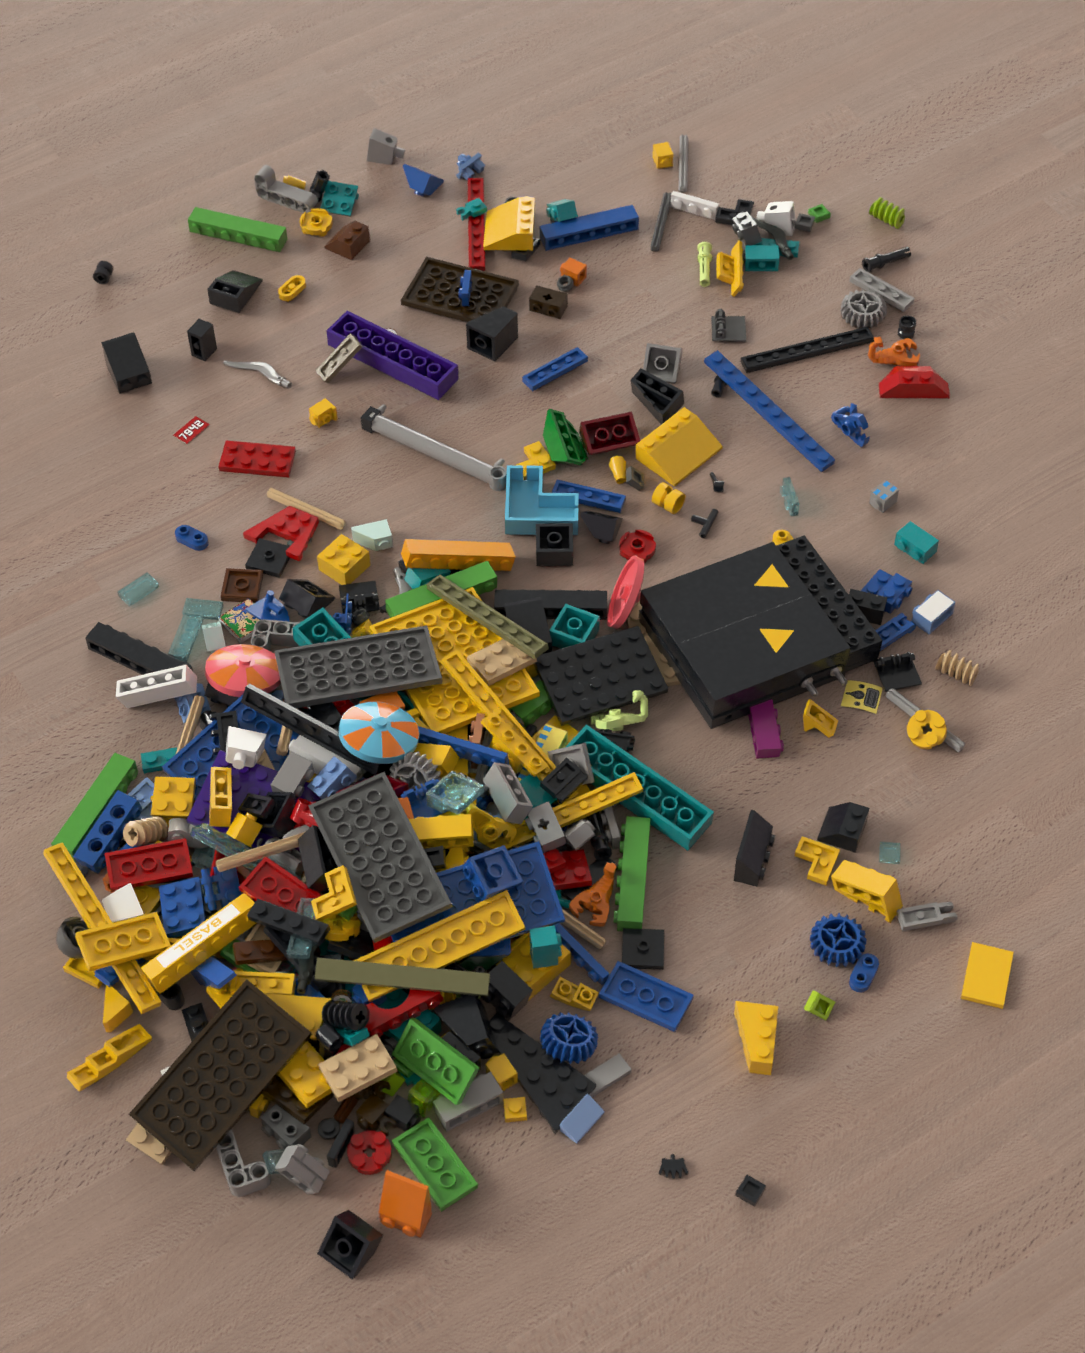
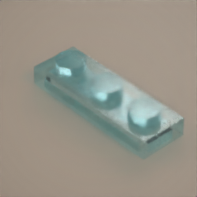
[168,610,204,662]
[286,898,318,959]

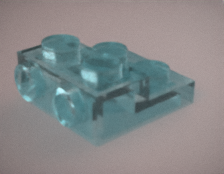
[426,771,484,815]

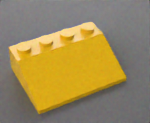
[483,196,535,251]
[635,407,723,487]

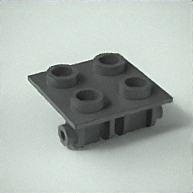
[711,309,746,342]

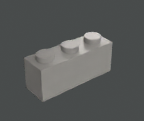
[483,762,533,824]
[433,1072,504,1132]

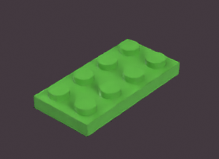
[392,1018,480,1105]
[392,1117,478,1212]

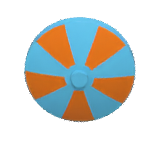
[339,702,419,764]

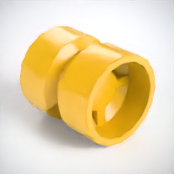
[652,482,686,514]

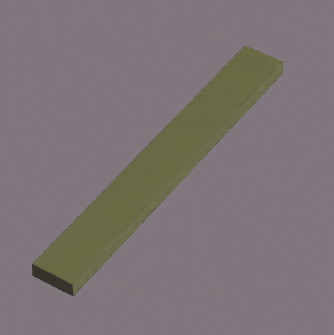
[426,574,549,659]
[315,958,490,996]

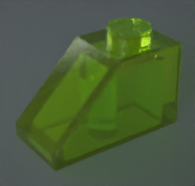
[407,1079,440,1118]

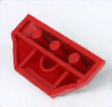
[879,366,950,399]

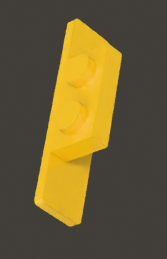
[717,240,744,297]
[481,712,548,777]

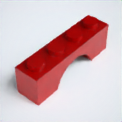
[365,989,444,1039]

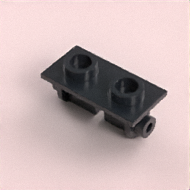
[596,729,635,752]

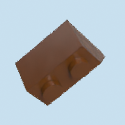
[324,221,370,260]

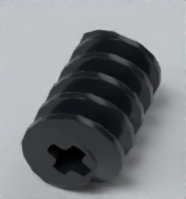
[321,1000,370,1031]

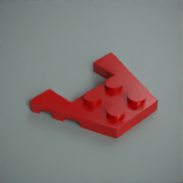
[243,506,319,562]

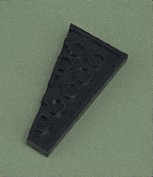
[489,1013,596,1135]

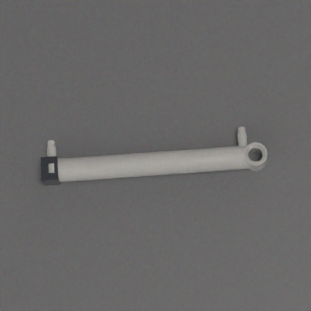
[361,404,507,491]

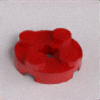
[619,530,656,564]
[347,1130,392,1175]

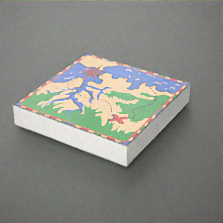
[218,598,259,643]

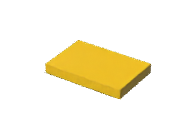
[961,942,1014,1009]

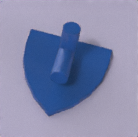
[245,590,290,621]

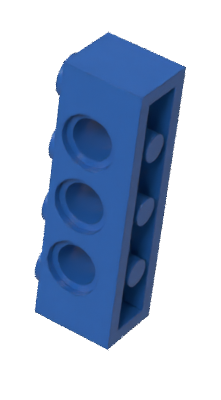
[73,790,142,874]

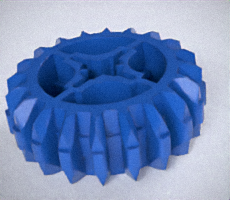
[810,913,867,967]
[540,1012,598,1064]

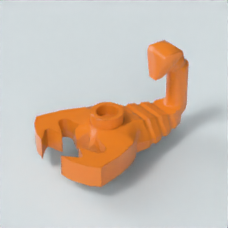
[868,337,920,366]
[569,862,616,927]

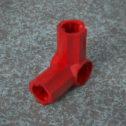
[290,798,318,827]

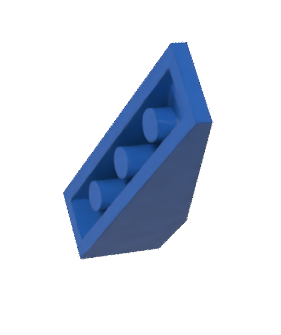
[191,956,237,989]

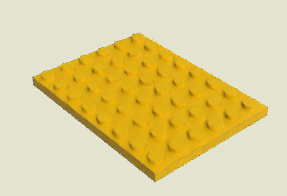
[369,587,540,734]

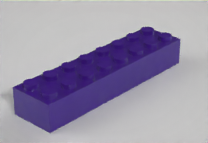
[326,311,459,400]

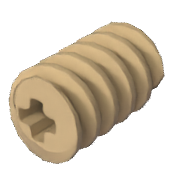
[935,650,979,687]
[123,816,168,847]

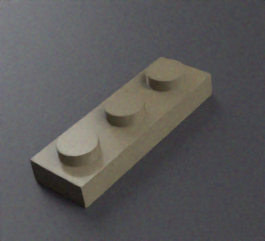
[315,333,363,383]

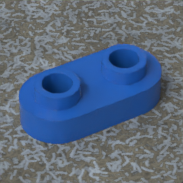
[175,525,209,551]
[849,953,879,992]

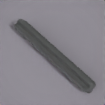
[650,192,671,252]

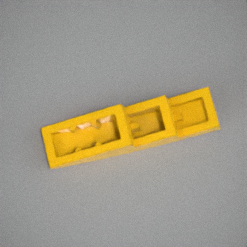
[67,1023,152,1092]

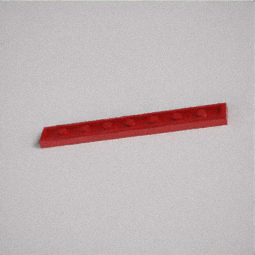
[468,178,486,271]

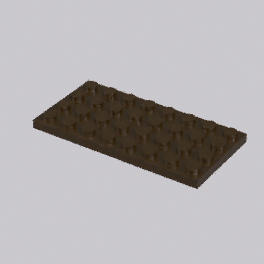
[128,979,312,1172]

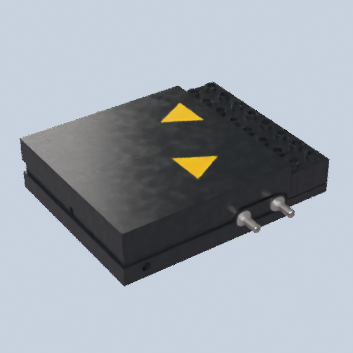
[638,535,883,729]

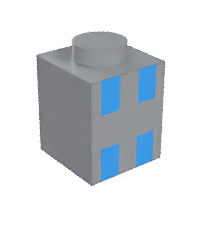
[869,480,899,513]

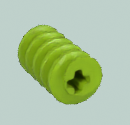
[869,197,905,229]

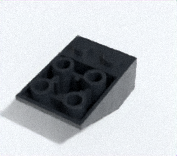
[207,270,263,313]

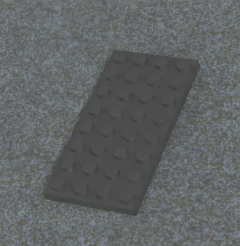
[275,625,442,708]
[309,772,452,943]

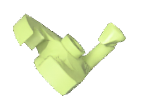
[591,690,648,731]

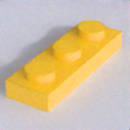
[230,971,297,995]

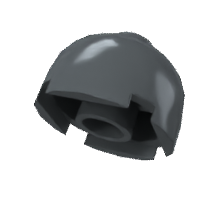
[56,917,89,959]

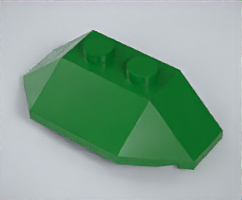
[543,408,588,465]

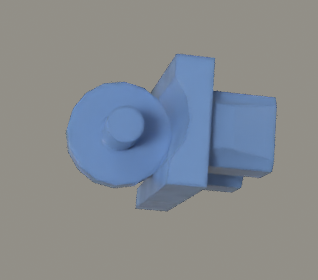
[456,152,485,181]

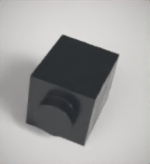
[385,1094,421,1132]

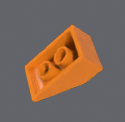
[379,1170,432,1238]

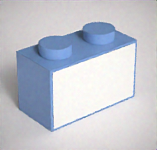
[912,590,955,635]

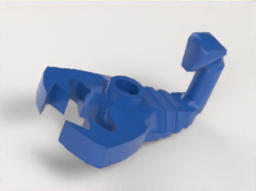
[831,403,870,447]

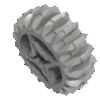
[841,289,887,328]
[389,751,443,791]

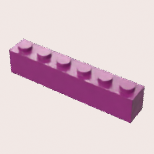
[748,699,784,759]

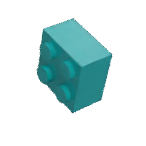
[549,604,600,649]

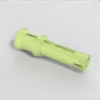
[697,242,712,287]

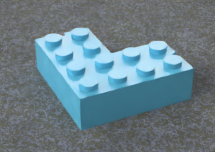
[505,465,579,535]

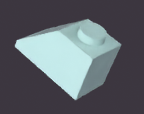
[351,519,393,551]
[201,622,226,653]

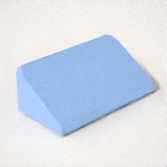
[560,1094,604,1144]

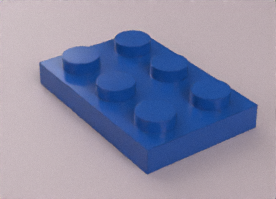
[159,877,206,938]

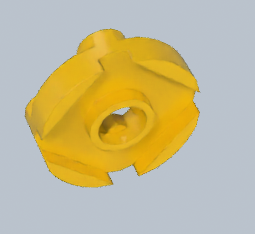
[300,208,333,237]
[907,710,947,750]
[321,913,360,941]

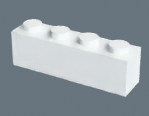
[116,665,197,708]

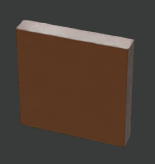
[220,568,263,603]

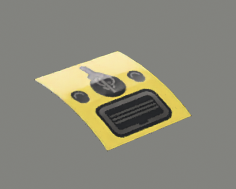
[841,680,883,714]

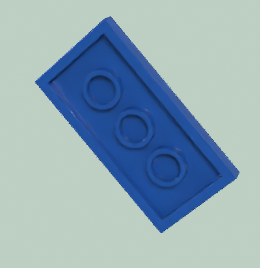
[599,961,694,1032]

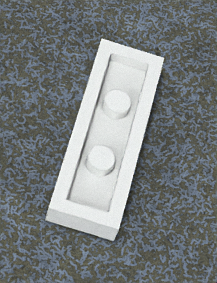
[670,191,719,220]

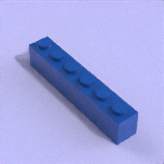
[539,204,639,251]

